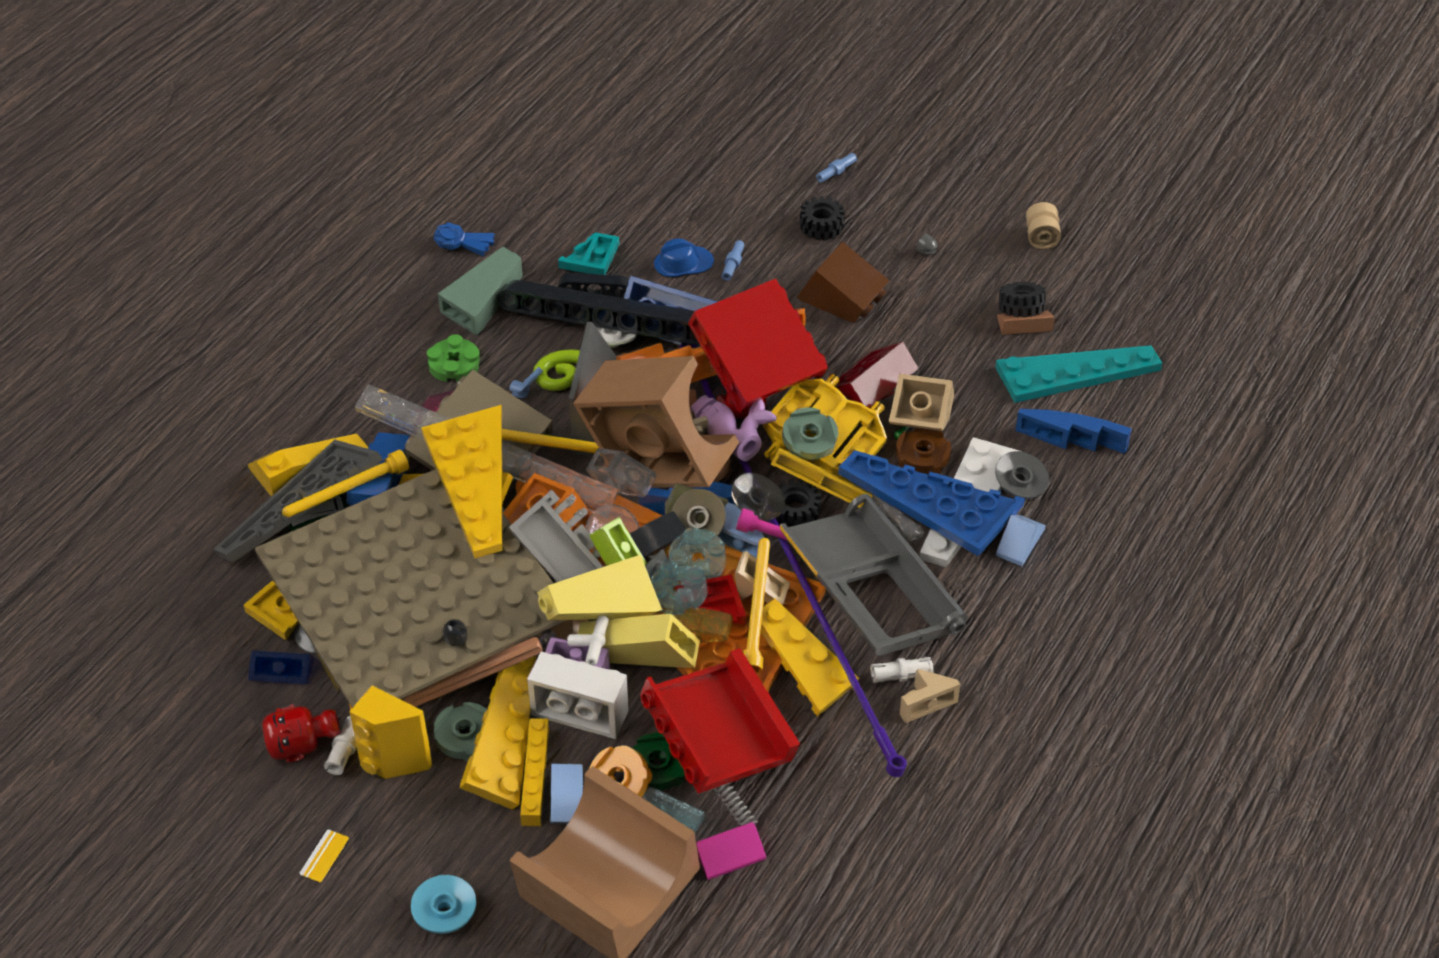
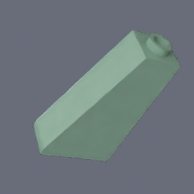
[438,247,523,335]

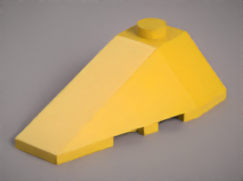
[248,434,368,497]

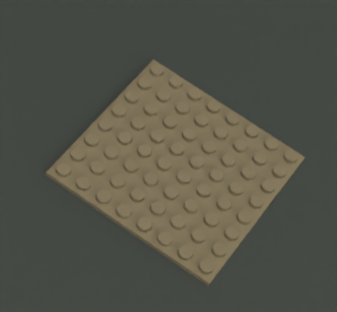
[255,469,566,708]

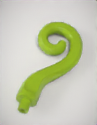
[533,349,580,391]

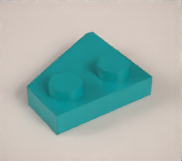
[558,232,619,275]

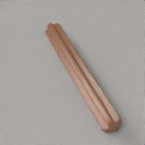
[402,637,543,707]

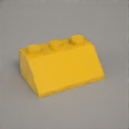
[349,685,432,779]

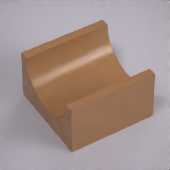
[573,356,739,488]
[509,766,700,958]

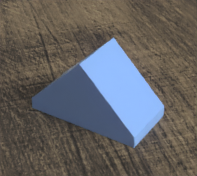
[996,515,1046,566]

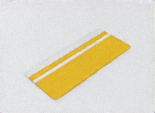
[300,830,349,882]

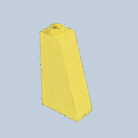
[537,555,662,620]
[577,613,700,668]

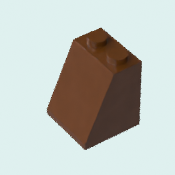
[797,242,889,323]

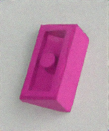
[696,822,766,880]

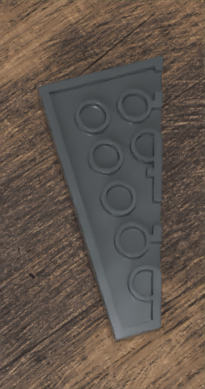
[214,440,383,563]

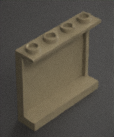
[405,370,553,483]

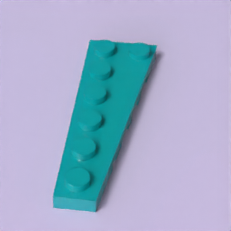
[995,345,1162,403]

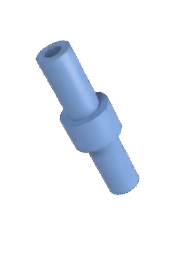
[816,153,857,183]
[722,240,745,281]

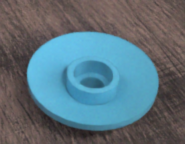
[411,875,476,934]

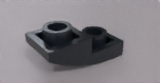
[630,511,689,560]

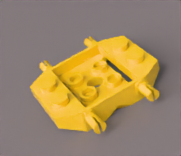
[763,374,887,489]

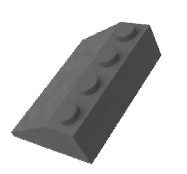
[569,322,616,458]

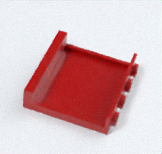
[688,279,828,414]
[640,648,800,794]

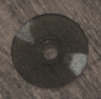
[731,473,785,521]

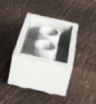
[527,652,629,739]

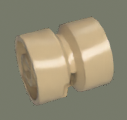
[1026,202,1061,249]

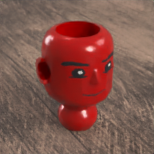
[262,704,341,762]

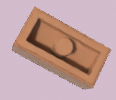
[997,311,1055,335]

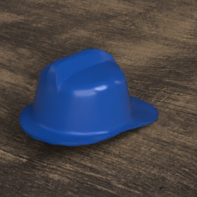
[654,238,714,277]

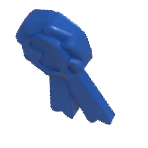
[434,222,494,256]

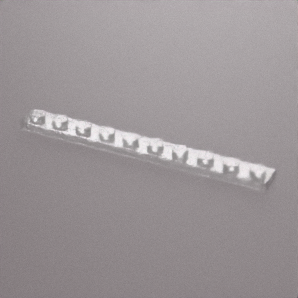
[355,384,618,517]

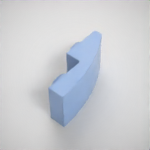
[550,764,583,824]

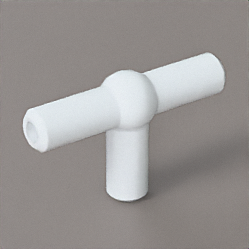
[567,616,609,665]

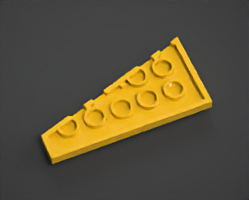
[421,405,502,559]

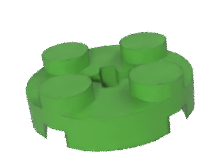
[427,334,480,382]

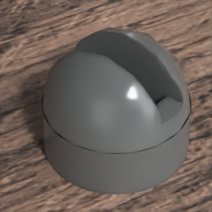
[916,234,938,256]

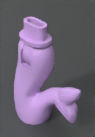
[691,395,777,461]

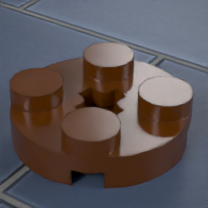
[896,427,951,474]

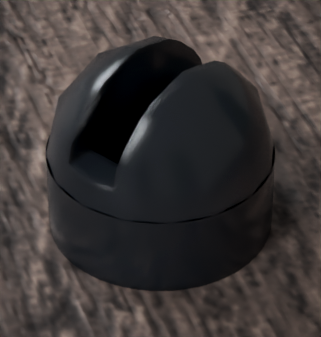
[443,619,468,646]

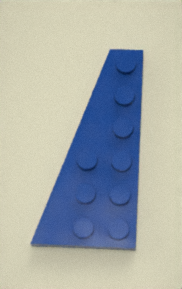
[838,450,1025,556]

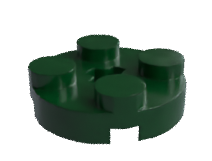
[630,733,685,791]

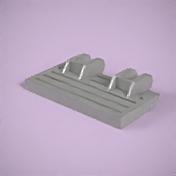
[508,490,607,583]

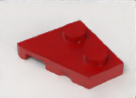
[675,574,746,624]

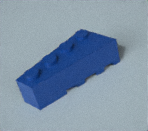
[347,432,410,506]

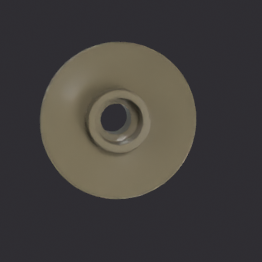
[672,489,726,546]

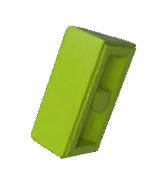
[589,517,647,566]

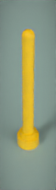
[502,429,605,460]
[282,449,409,517]
[743,538,770,673]

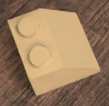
[889,374,954,431]

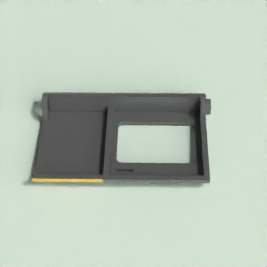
[779,494,968,656]

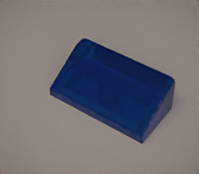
[248,650,314,684]

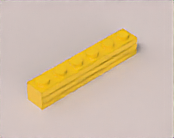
[771,447,873,508]
[520,718,550,826]

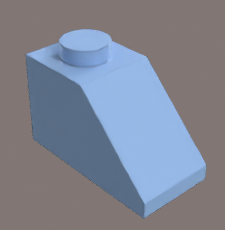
[715,502,764,558]

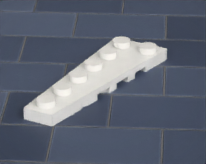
[920,437,1022,568]

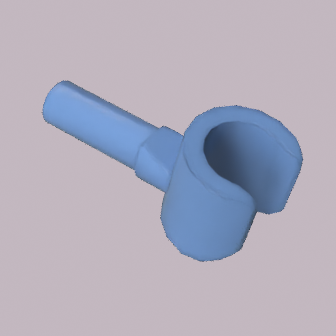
[509,367,543,398]

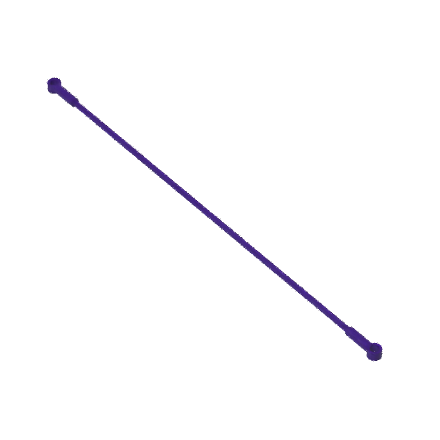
[680,342,907,777]

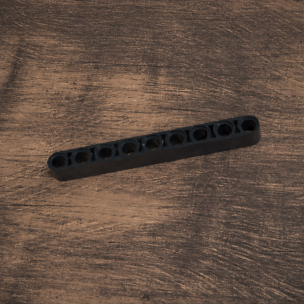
[497,280,701,346]

